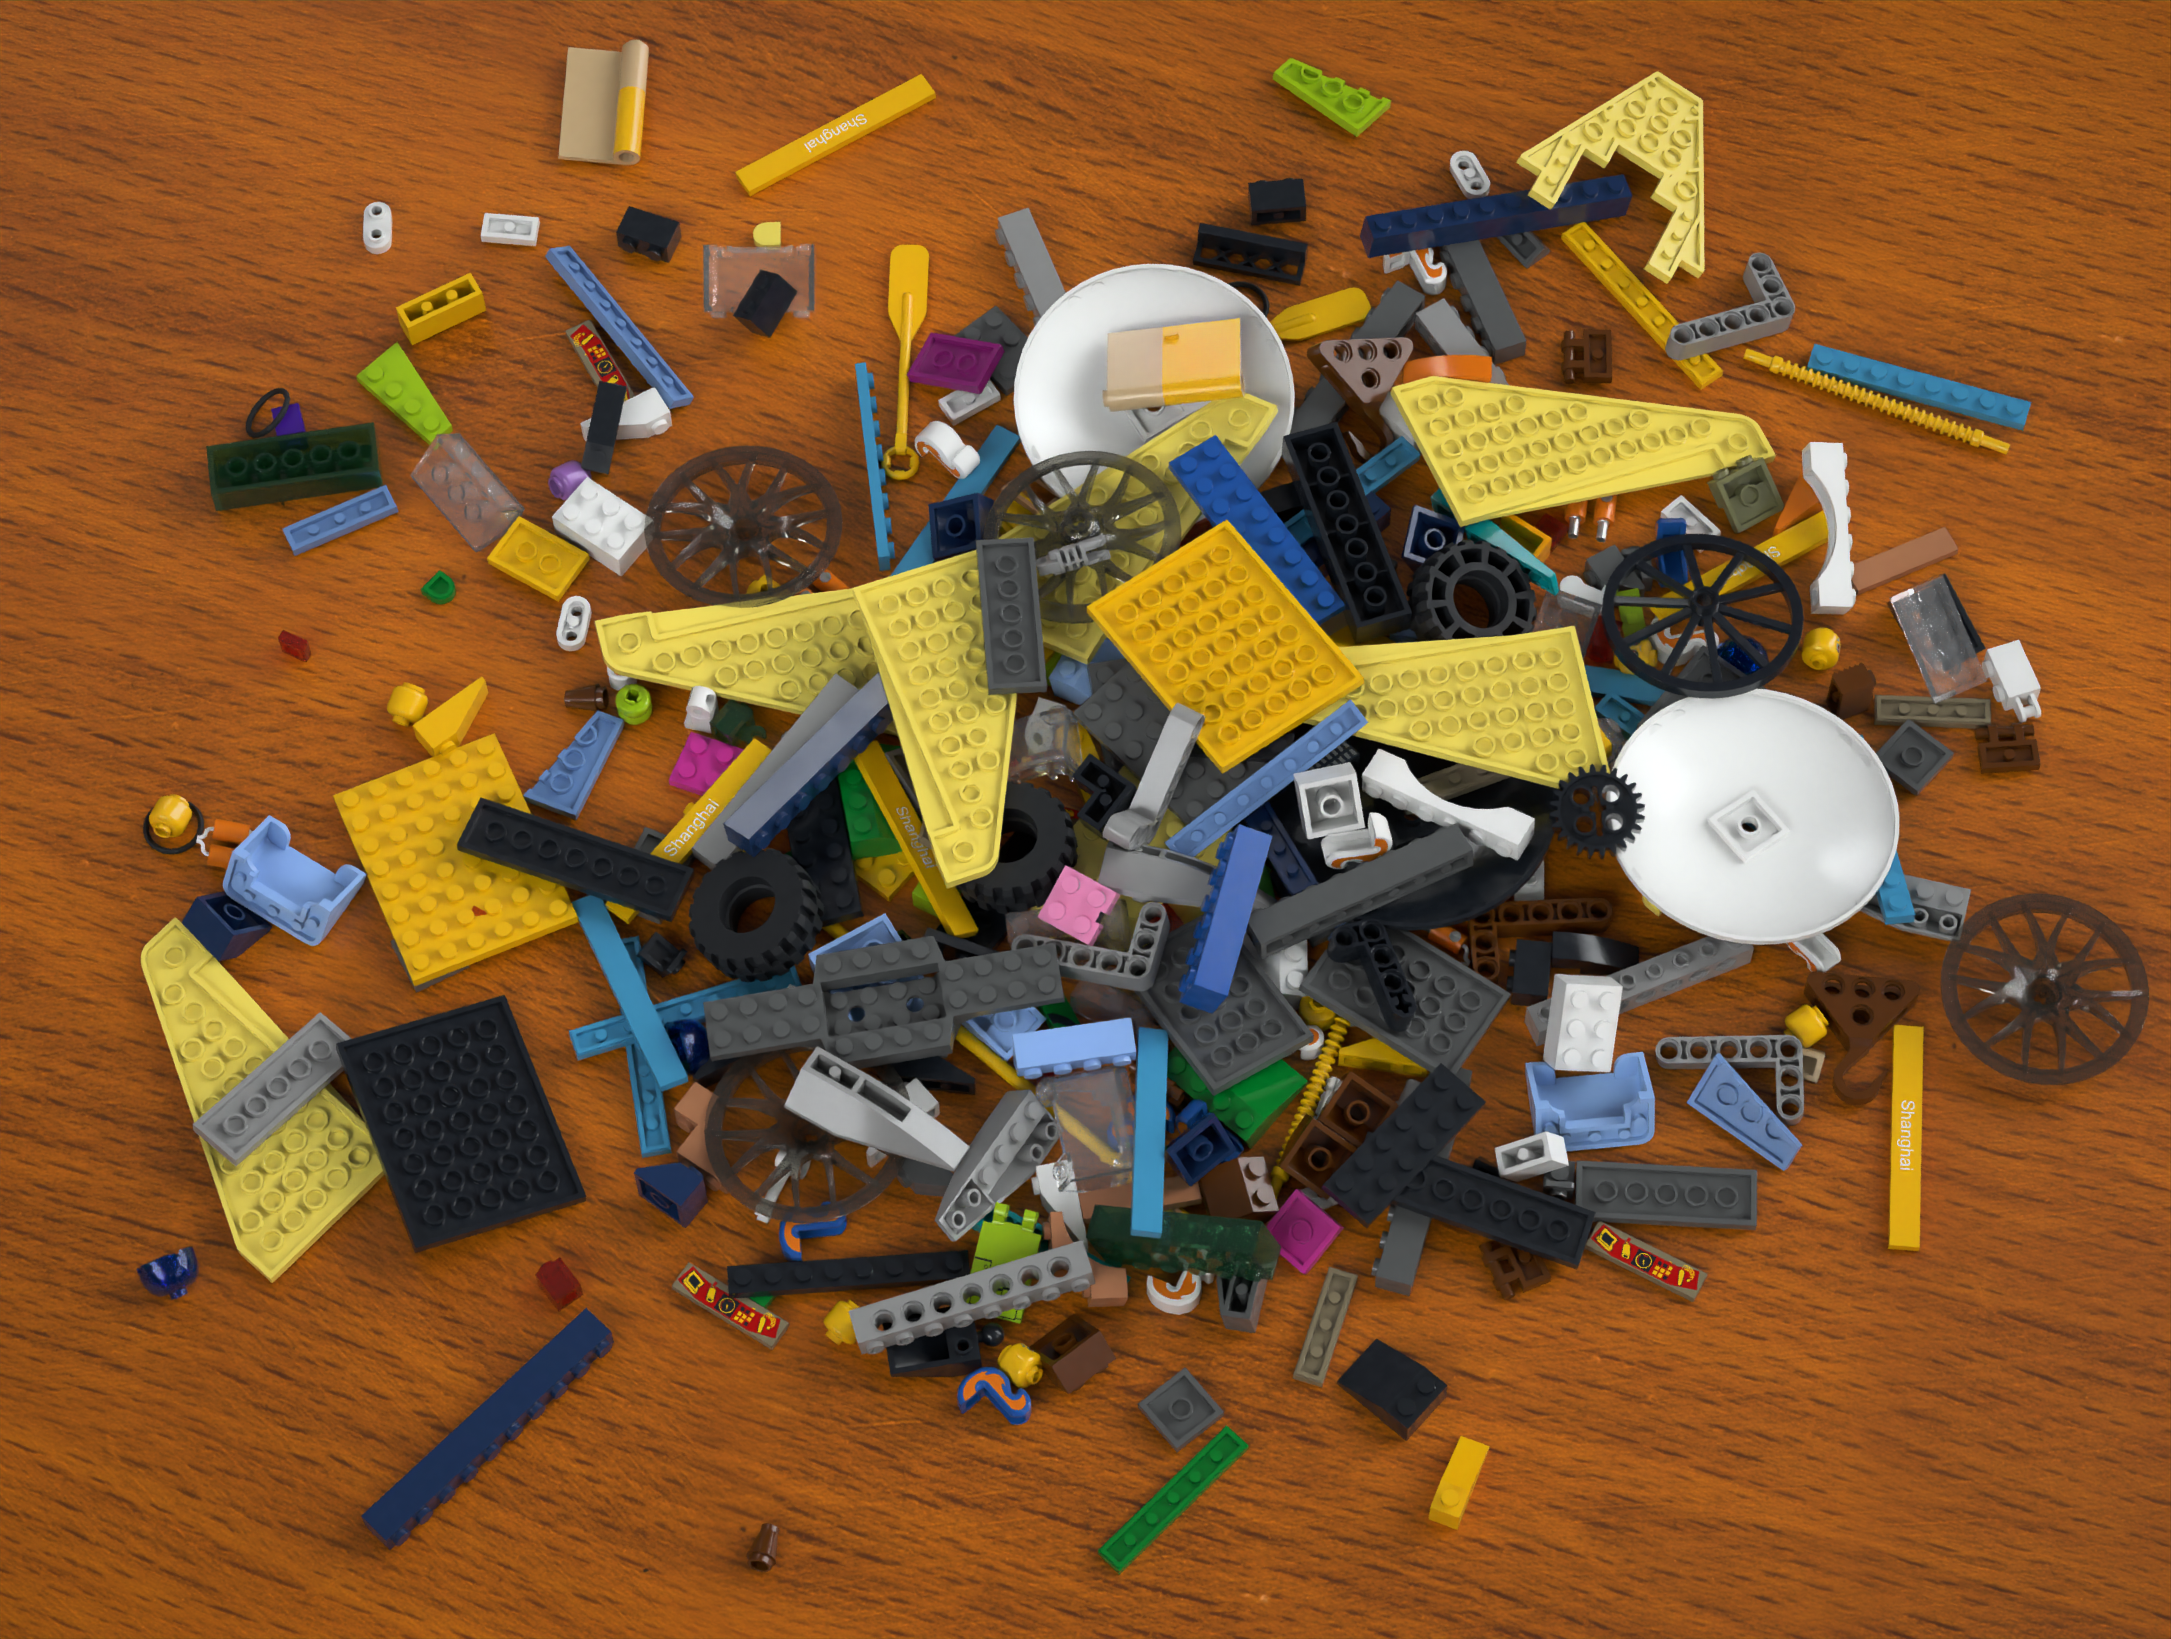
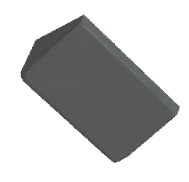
[1497,231,1550,268]

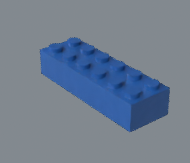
[1178,824,1272,1014]

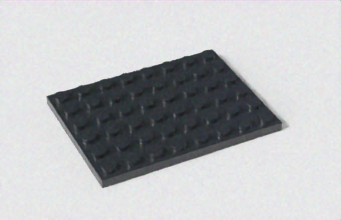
[336,995,587,1253]

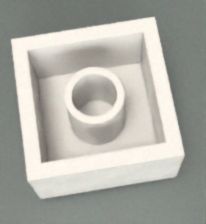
[1293,762,1365,839]

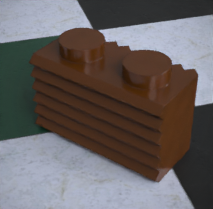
[1826,663,1876,720]

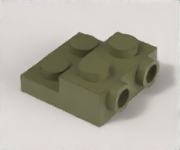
[1707,455,1785,533]

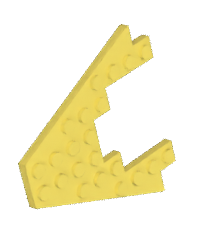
[1516,71,1705,284]

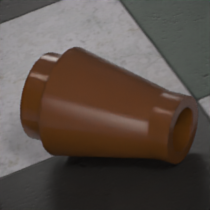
[564,684,609,712]
[746,1523,779,1572]

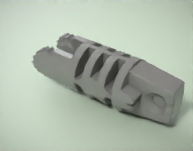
[1036,535,1111,576]

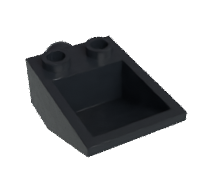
[882,1303,1005,1377]

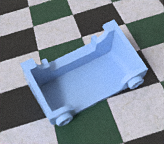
[223,815,367,946]
[1525,1052,1655,1152]

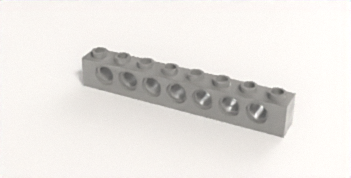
[1524,936,1754,1046]
[849,1240,1095,1354]

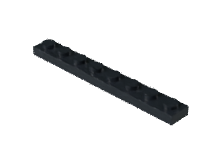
[727,1250,970,1299]

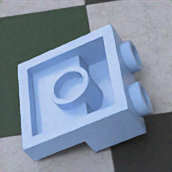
[962,1007,1046,1062]

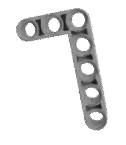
[1665,252,1795,360]
[1103,703,1205,850]
[1011,902,1170,991]
[1655,1035,1804,1126]

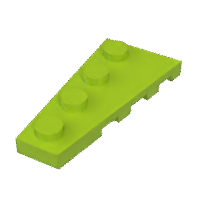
[1273,58,1392,137]
[356,342,453,448]

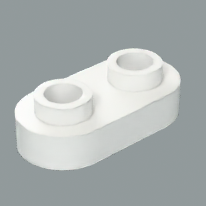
[1450,151,1490,199]
[363,202,392,254]
[556,596,592,651]

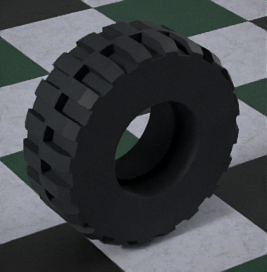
[1406,540,1537,642]
[956,781,1078,914]
[689,848,824,982]

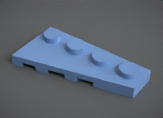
[523,710,625,820]
[1687,1053,1802,1171]

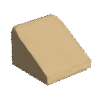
[1789,1047,1826,1083]

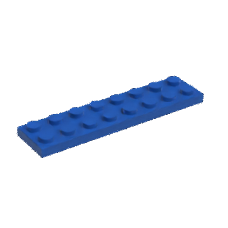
[1168,435,1345,625]

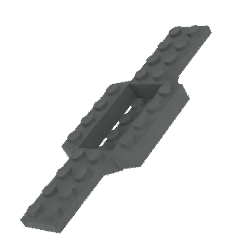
[703,936,1065,1069]

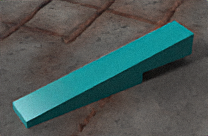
[1430,488,1560,595]

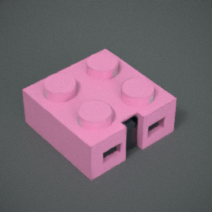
[1038,865,1121,946]

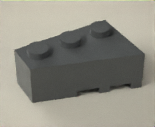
[1211,1227,1275,1333]

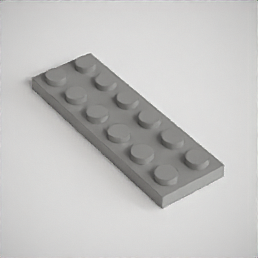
[193,1012,352,1166]

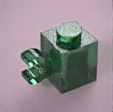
[709,699,767,747]

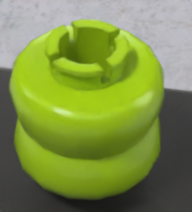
[615,684,653,725]

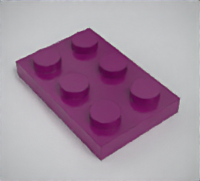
[907,332,1005,394]

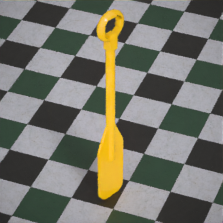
[881,245,929,480]
[1270,287,1371,341]

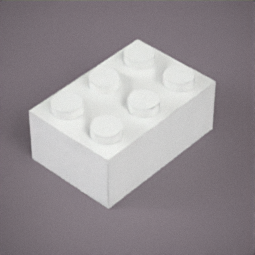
[552,477,656,576]
[1543,974,1623,1072]

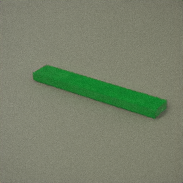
[1097,1425,1249,1575]

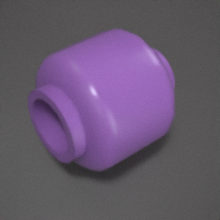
[548,460,591,501]

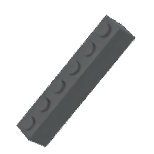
[1438,240,1526,365]

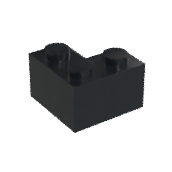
[1072,753,1137,841]

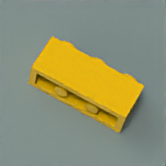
[396,273,486,345]

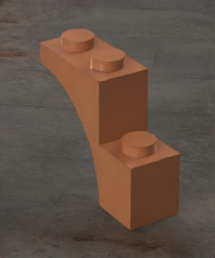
[674,1082,734,1194]
[1042,1212,1128,1307]

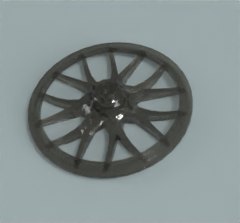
[644,445,843,608]
[983,451,1182,624]
[1940,893,2149,1085]
[704,1046,910,1223]

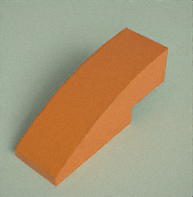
[1402,355,1492,384]

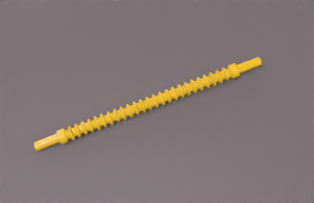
[1743,348,2010,455]
[1270,1014,1351,1200]

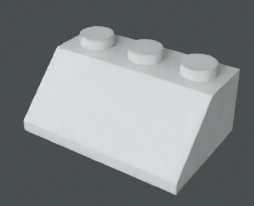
[1243,932,1308,1010]

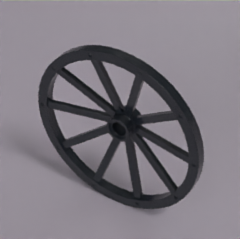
[1601,534,1804,699]

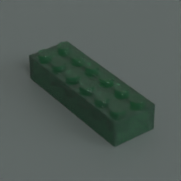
[206,422,384,511]
[1086,1204,1281,1282]

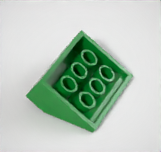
[837,744,923,861]
[1167,1046,1308,1149]

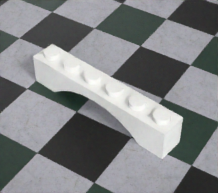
[1802,442,1856,615]
[1362,749,1535,860]

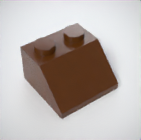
[1317,1071,1399,1149]
[1278,1114,1357,1200]
[1198,1156,1279,1228]
[1029,1314,1116,1394]

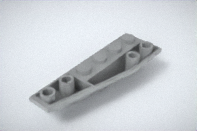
[1098,841,1277,912]
[1860,874,1971,943]
[784,1046,970,1172]
[935,1090,1064,1242]

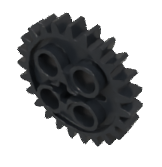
[1549,764,1645,860]

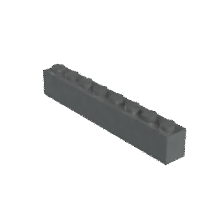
[1281,280,1425,459]
[1246,823,1473,959]
[1371,1068,1472,1296]

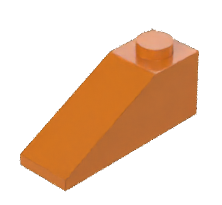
[1772,468,1823,537]

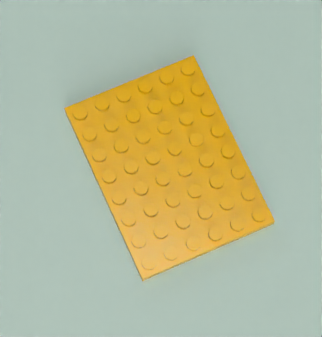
[1086,519,1364,774]
[333,733,579,987]

